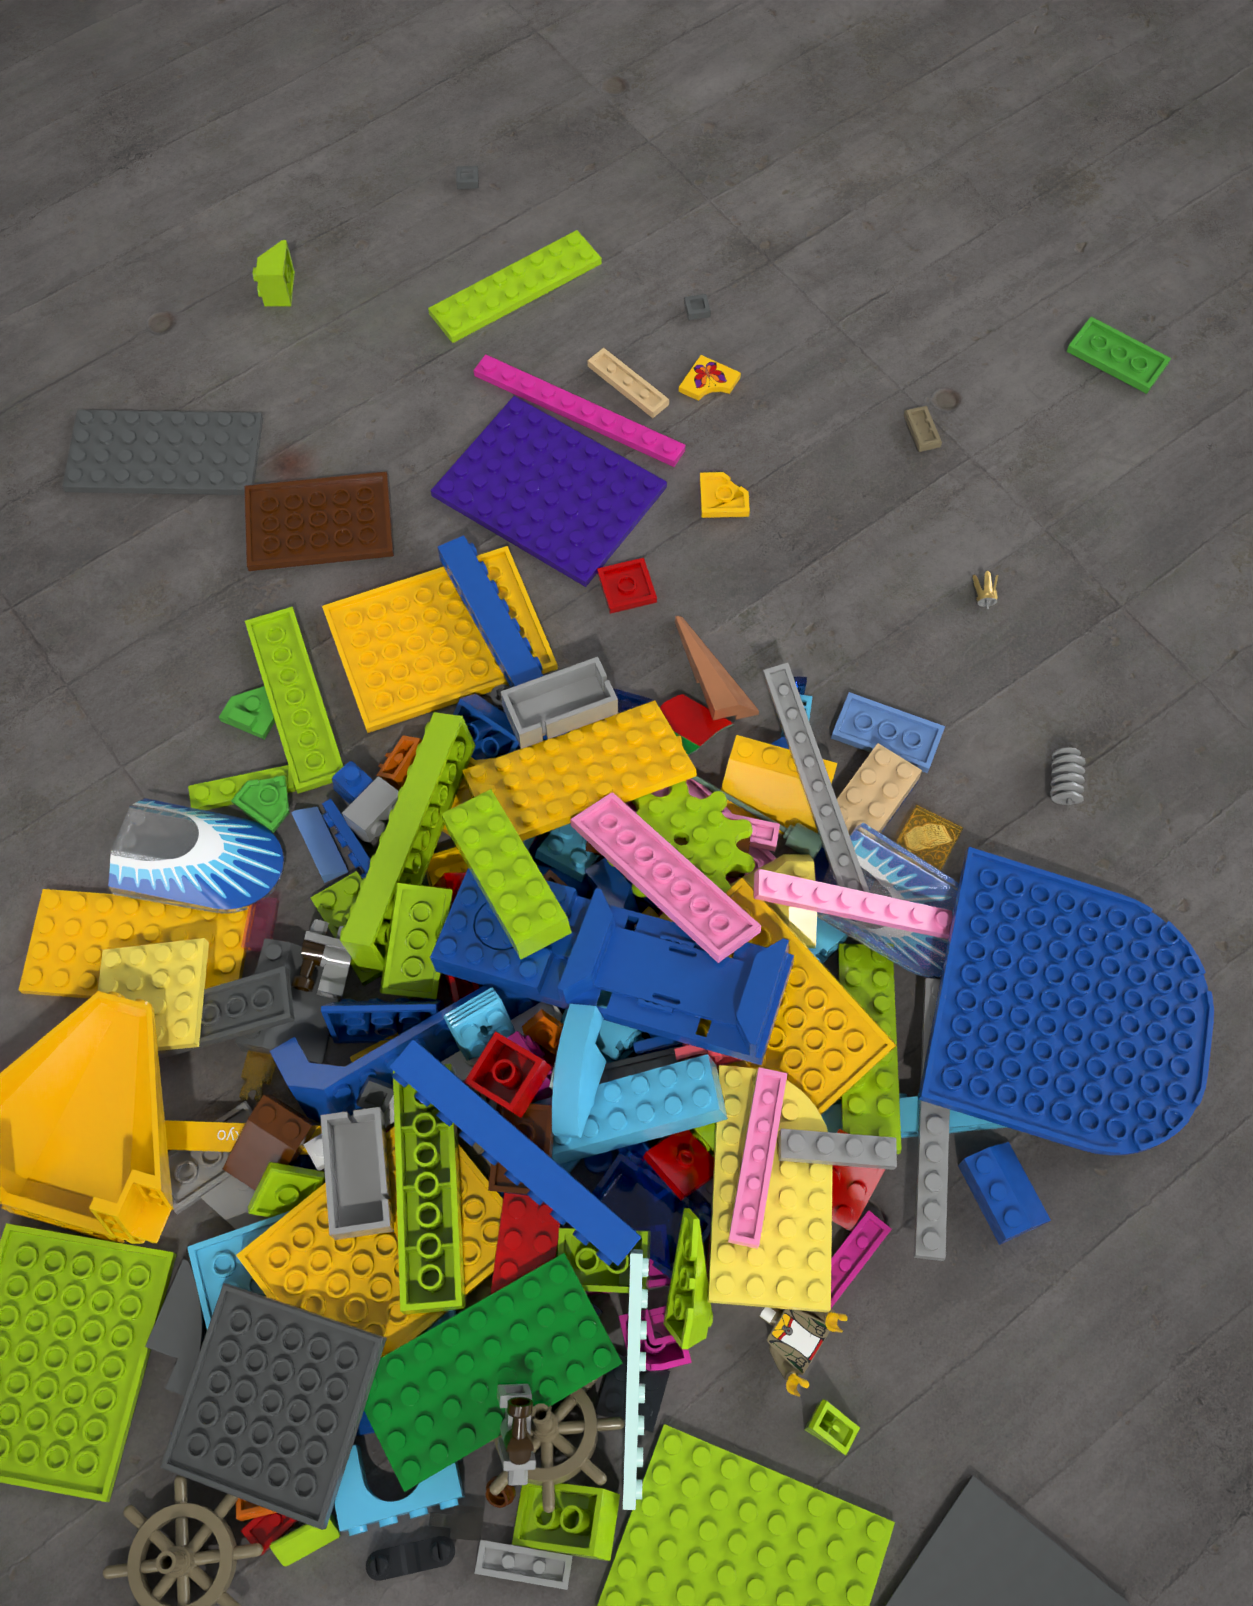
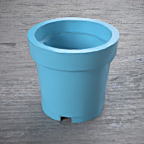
[561,990,644,1061]

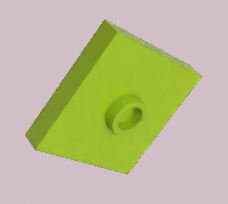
[247,1162,325,1218]

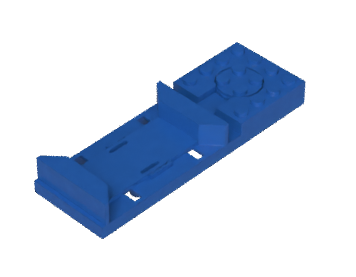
[430,868,794,1065]

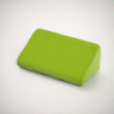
[270,1514,340,1566]

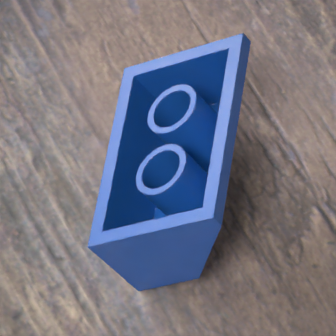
[453,693,521,760]
[958,1142,1051,1245]

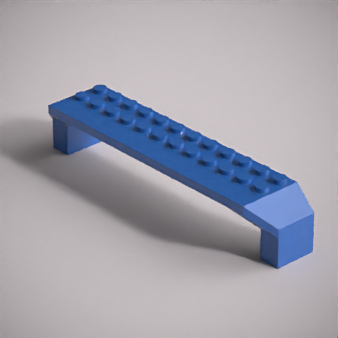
[270,858,640,1123]

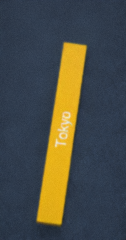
[125,1120,322,1155]

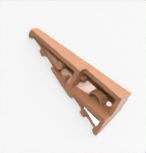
[675,616,759,720]

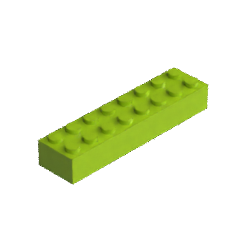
[393,1064,465,1315]

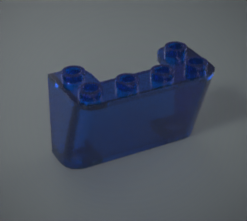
[592,1149,712,1279]

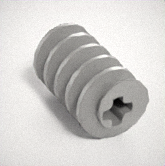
[1050,747,1086,805]

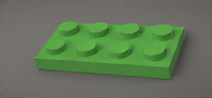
[1066,317,1171,394]

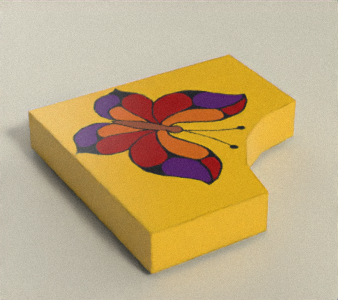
[679,355,741,401]

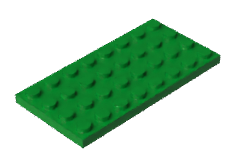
[364,1253,623,1492]

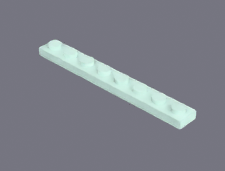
[623,1249,649,1510]

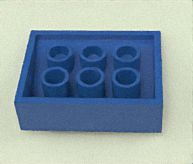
[321,998,445,1043]

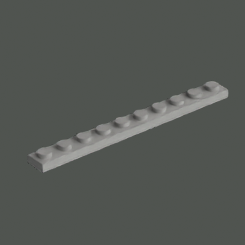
[763,663,870,893]
[914,978,950,1261]

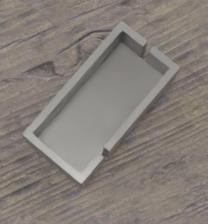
[501,657,618,749]
[321,1107,395,1240]

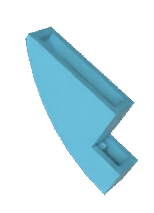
[552,1004,606,1139]

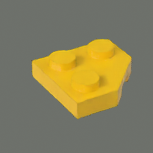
[700,472,750,518]

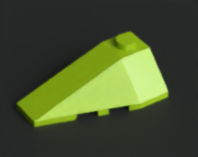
[663,1208,713,1349]

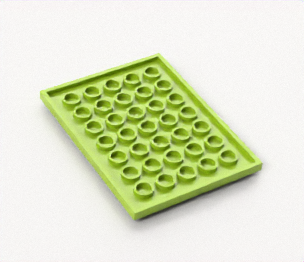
[0,1223,177,1502]
[597,1424,895,1606]

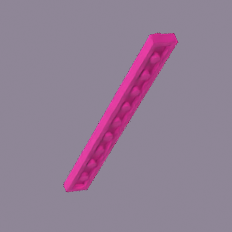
[474,354,686,467]

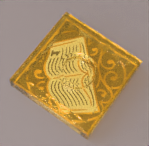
[893,805,963,873]

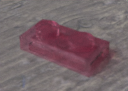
[241,897,279,951]

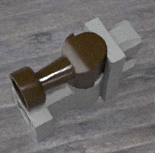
[291,919,351,1001]
[497,1384,536,1486]

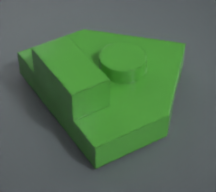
[219,686,275,740]
[231,775,290,833]

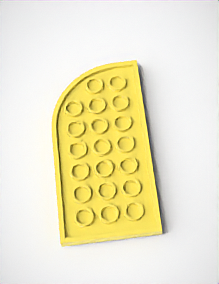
[708,1065,832,1313]

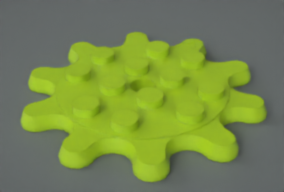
[607,781,755,897]

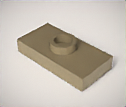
[904,406,942,452]

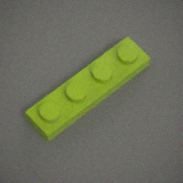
[188,765,296,810]

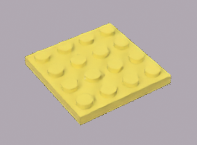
[98,938,209,1051]

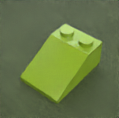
[558,1228,651,1293]
[512,1483,620,1561]

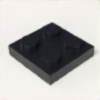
[596,1354,670,1433]

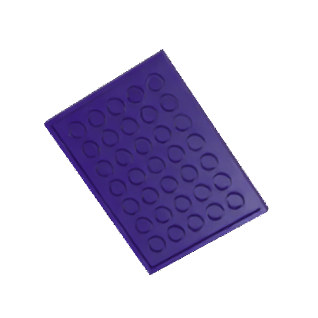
[431,396,667,587]

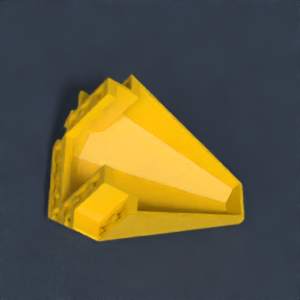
[0,991,173,1244]

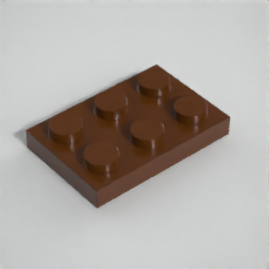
[488,1104,554,1194]

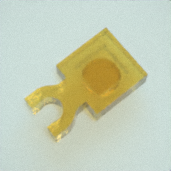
[239,1051,275,1102]

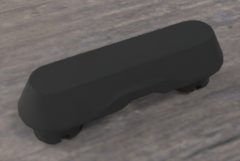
[366,1536,455,1581]

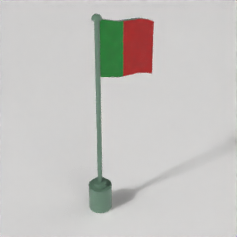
[659,694,823,860]

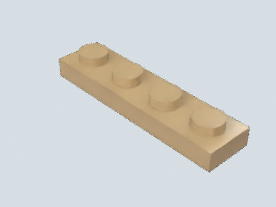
[587,348,669,418]

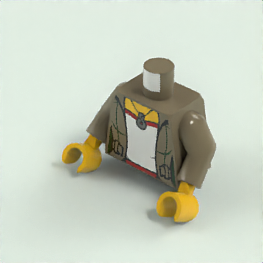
[759,1307,848,1397]

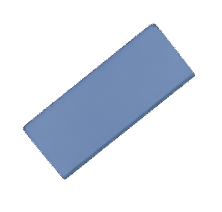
[291,807,348,883]

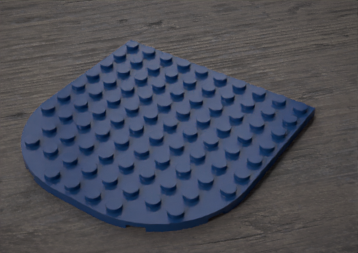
[918,847,1214,1155]

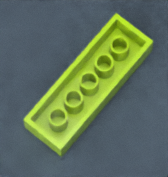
[441,789,572,960]

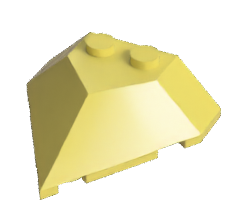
[730,854,817,948]

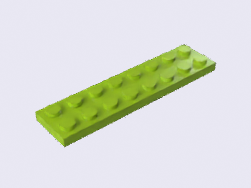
[428,230,602,343]
[245,607,344,794]
[838,944,902,1154]

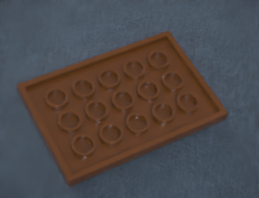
[244,472,394,571]

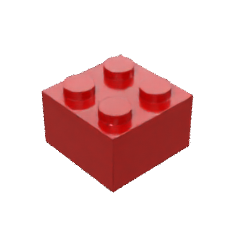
[464,1031,552,1118]

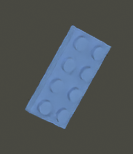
[831,692,945,773]

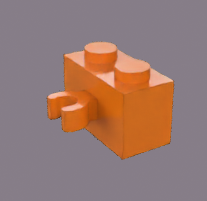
[376,736,422,791]

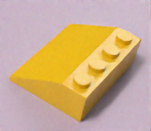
[721,735,837,835]

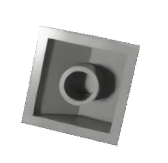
[342,776,399,842]

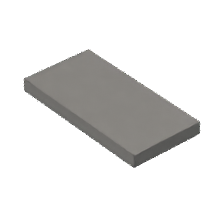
[168,1101,253,1215]

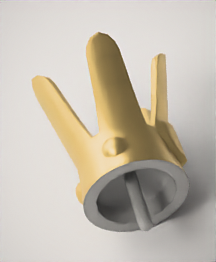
[973,571,998,609]

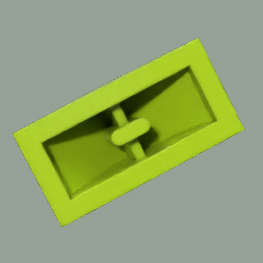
[804,1399,860,1455]

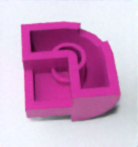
[619,1306,692,1371]

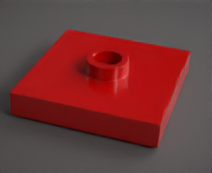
[643,1130,714,1200]

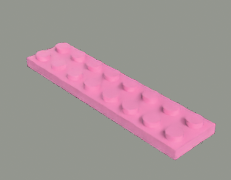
[571,792,761,963]

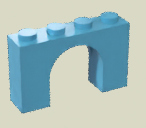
[335,1445,465,1536]

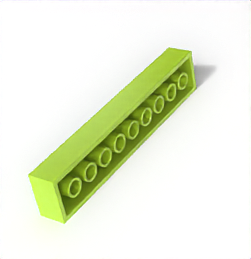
[340,712,476,971]

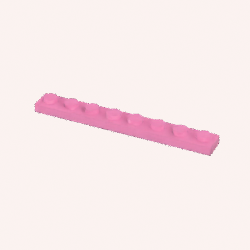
[754,869,952,939]

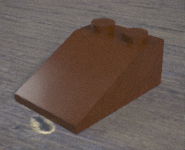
[222,1095,319,1190]

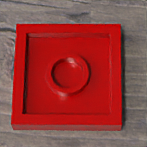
[597,558,657,614]

